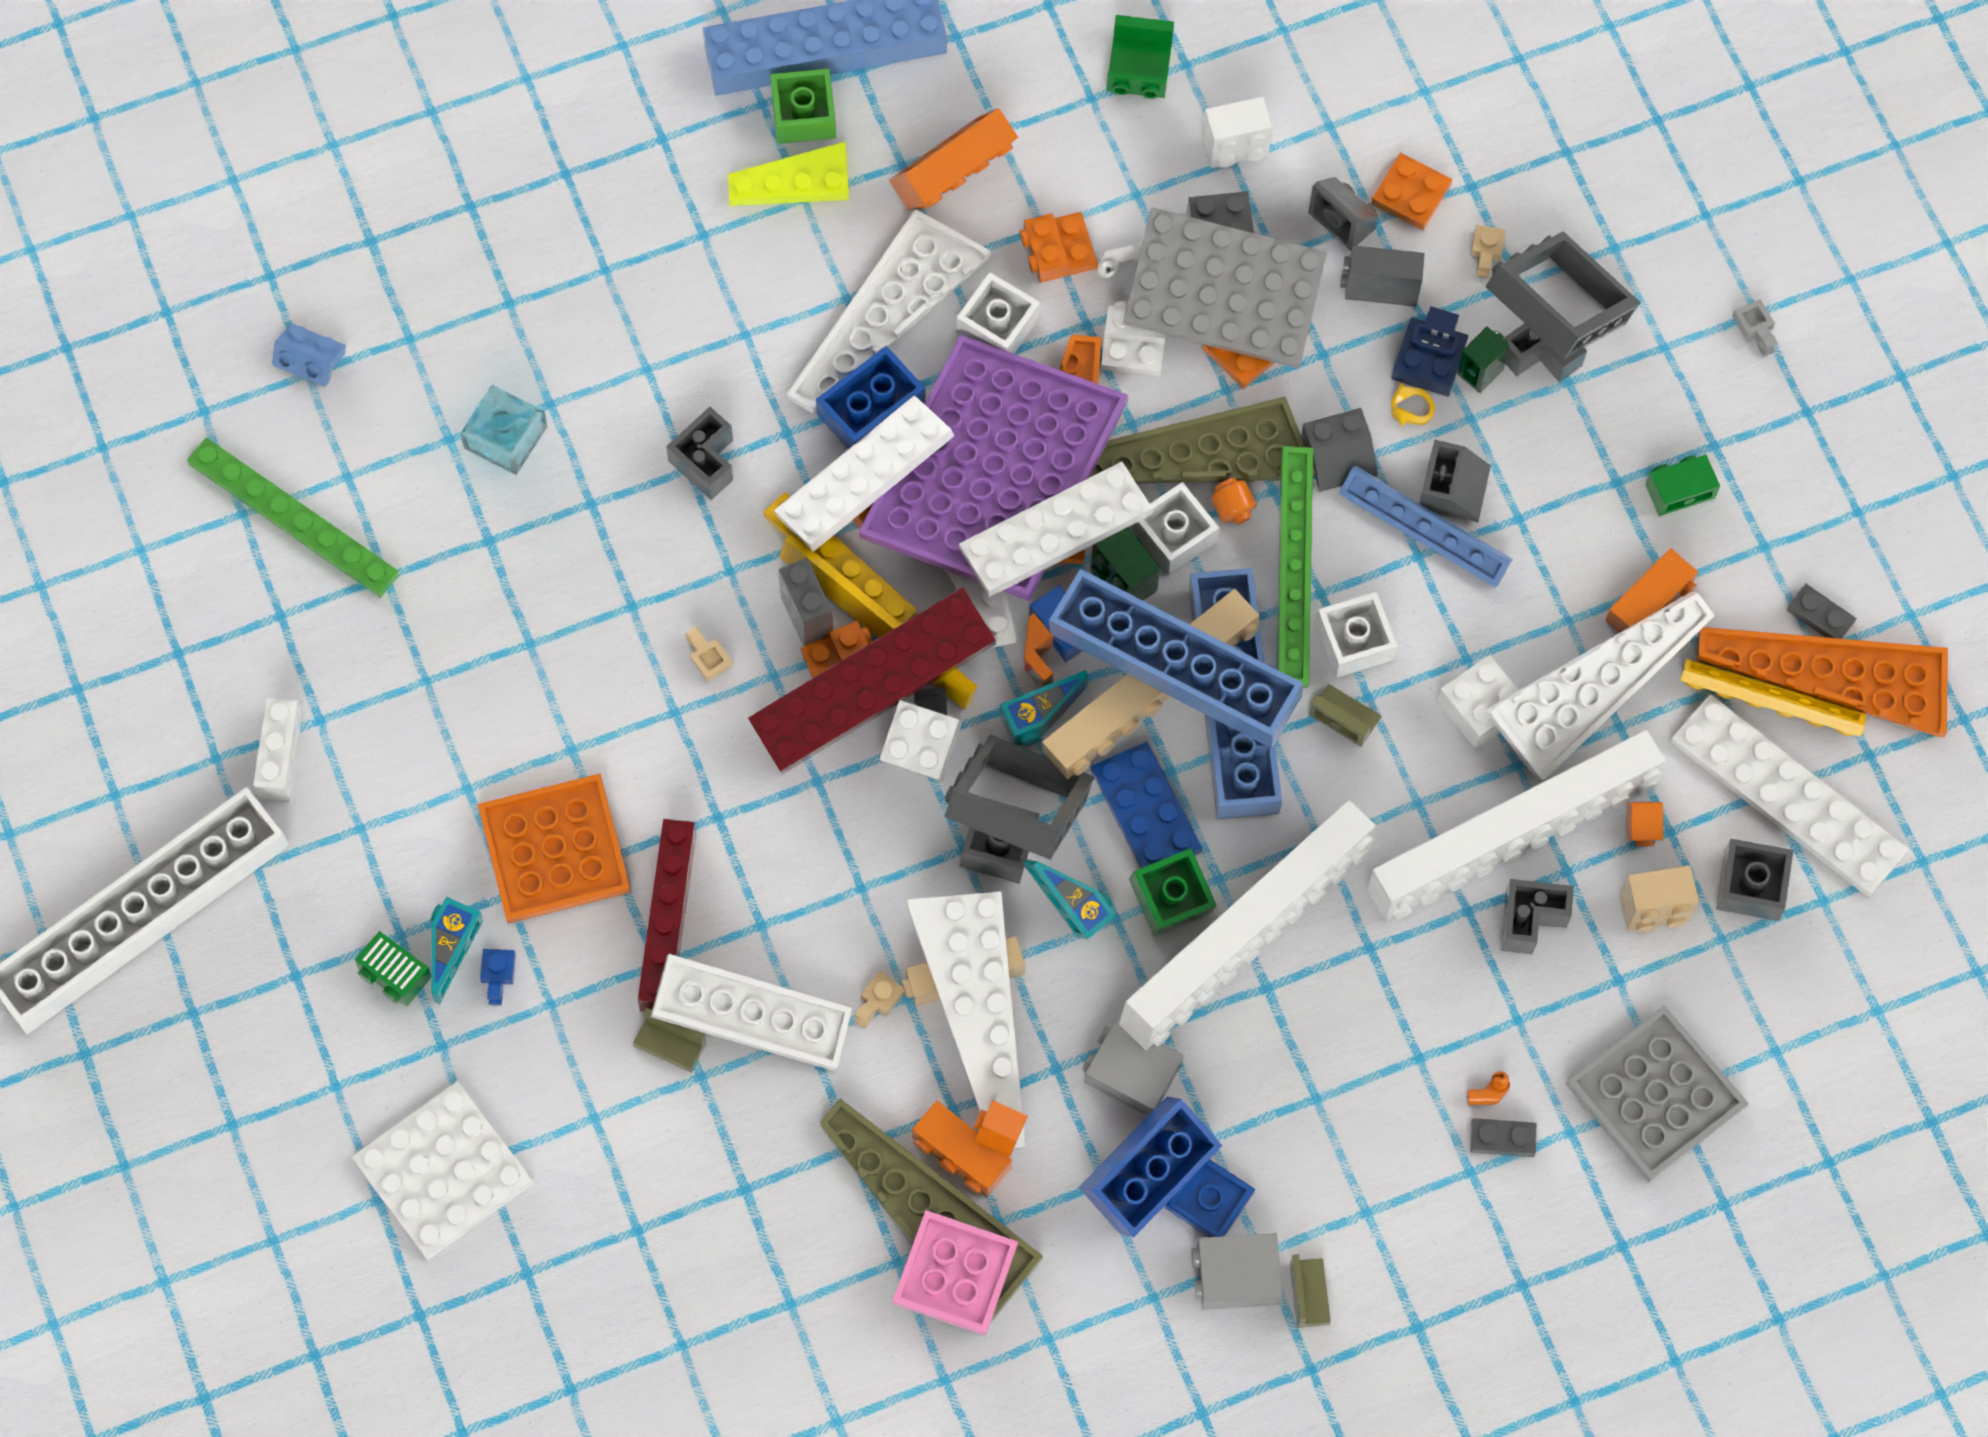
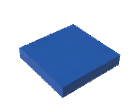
[1165,1159,1255,1237]

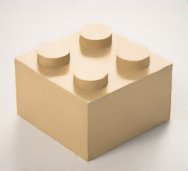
[1619,865,1699,933]

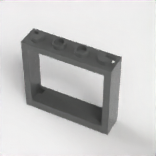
[1485,231,1641,359]
[944,735,1094,860]

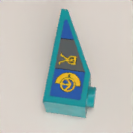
[1000,670,1089,746]
[1022,859,1116,939]
[430,896,483,1004]

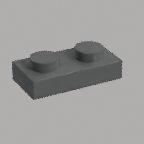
[1786,583,1857,639]
[1470,1118,1537,1157]

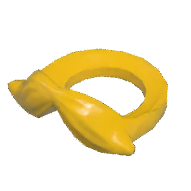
[1391,383,1435,426]

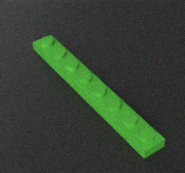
[187,437,399,598]
[1277,446,1313,688]

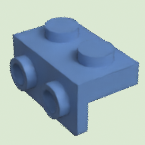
[272,323,346,386]

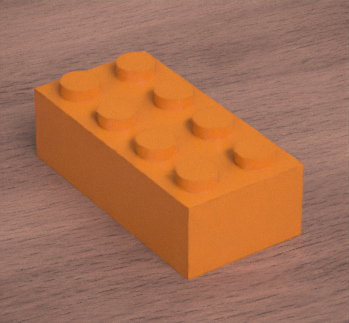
[888,108,1019,210]

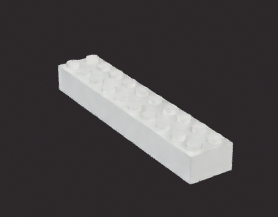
[1367,730,1666,921]
[0,787,289,1035]
[1119,800,1376,1051]

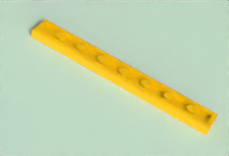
[780,534,977,710]

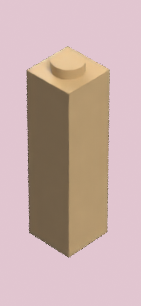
[902,936,1025,1007]

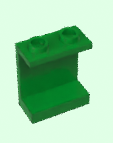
[1106,15,1174,99]

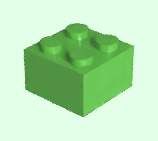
[770,68,836,144]

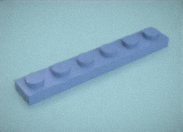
[1338,466,1513,587]

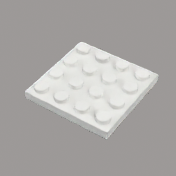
[351,1081,534,1261]

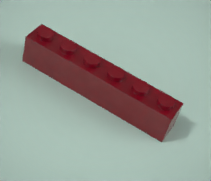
[638,819,696,1012]

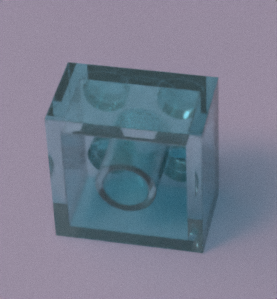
[460,384,548,475]

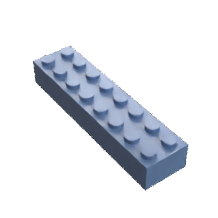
[702,0,947,96]
[1189,568,1282,819]
[1049,569,1303,749]

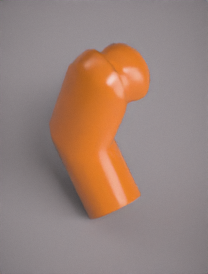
[1467,1071,1510,1105]

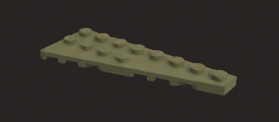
[1091,396,1315,484]
[820,1098,1043,1324]

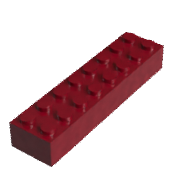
[748,587,997,774]

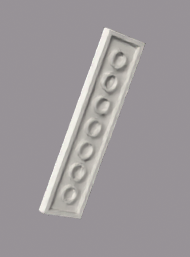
[1670,694,1909,898]

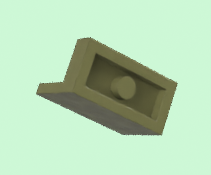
[1309,684,1381,747]
[633,1007,706,1073]
[1290,1254,1331,1328]

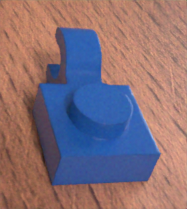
[480,949,516,1005]

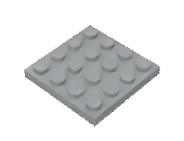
[1566,1005,1749,1183]

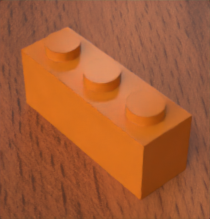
[1605,548,1698,633]
[912,1100,1012,1197]

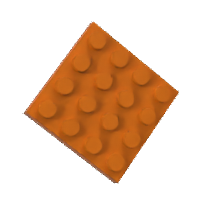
[478,773,631,924]

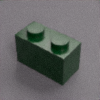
[1457,326,1510,393]

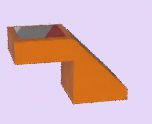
[1024,613,1054,688]

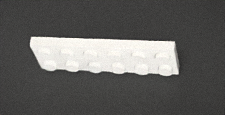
[774,395,954,552]
[959,462,1153,597]
[651,954,852,1071]

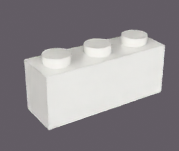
[253,698,302,802]

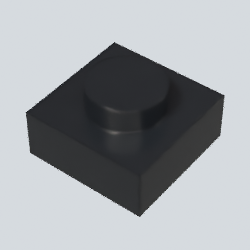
[914,688,948,716]

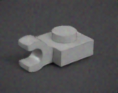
[1732,300,1777,357]

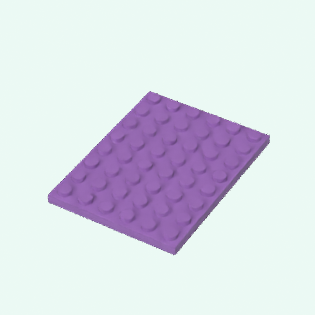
[859,334,1128,601]

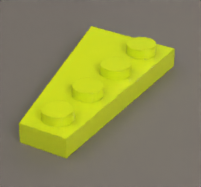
[728,141,849,206]

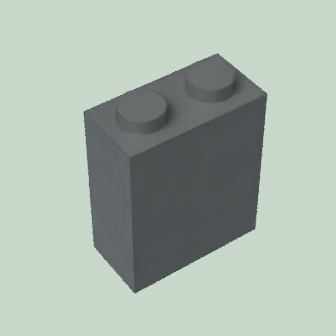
[1340,245,1425,307]
[779,558,833,646]

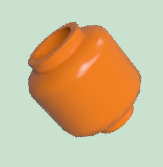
[1211,478,1257,526]

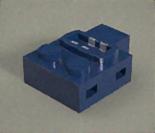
[1391,306,1469,397]

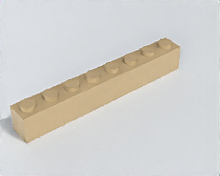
[1042,589,1259,780]

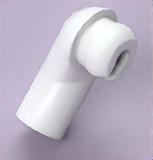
[1098,245,1135,278]

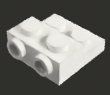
[1101,301,1166,377]

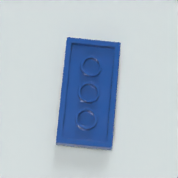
[1090,741,1203,868]

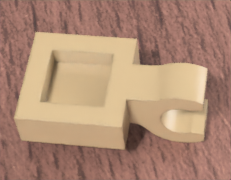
[1471,225,1506,278]
[685,626,733,683]
[854,971,905,1029]

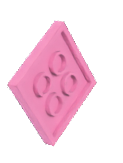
[893,1210,1018,1336]

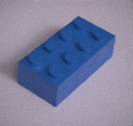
[1078,1096,1223,1237]

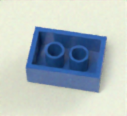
[816,346,926,449]

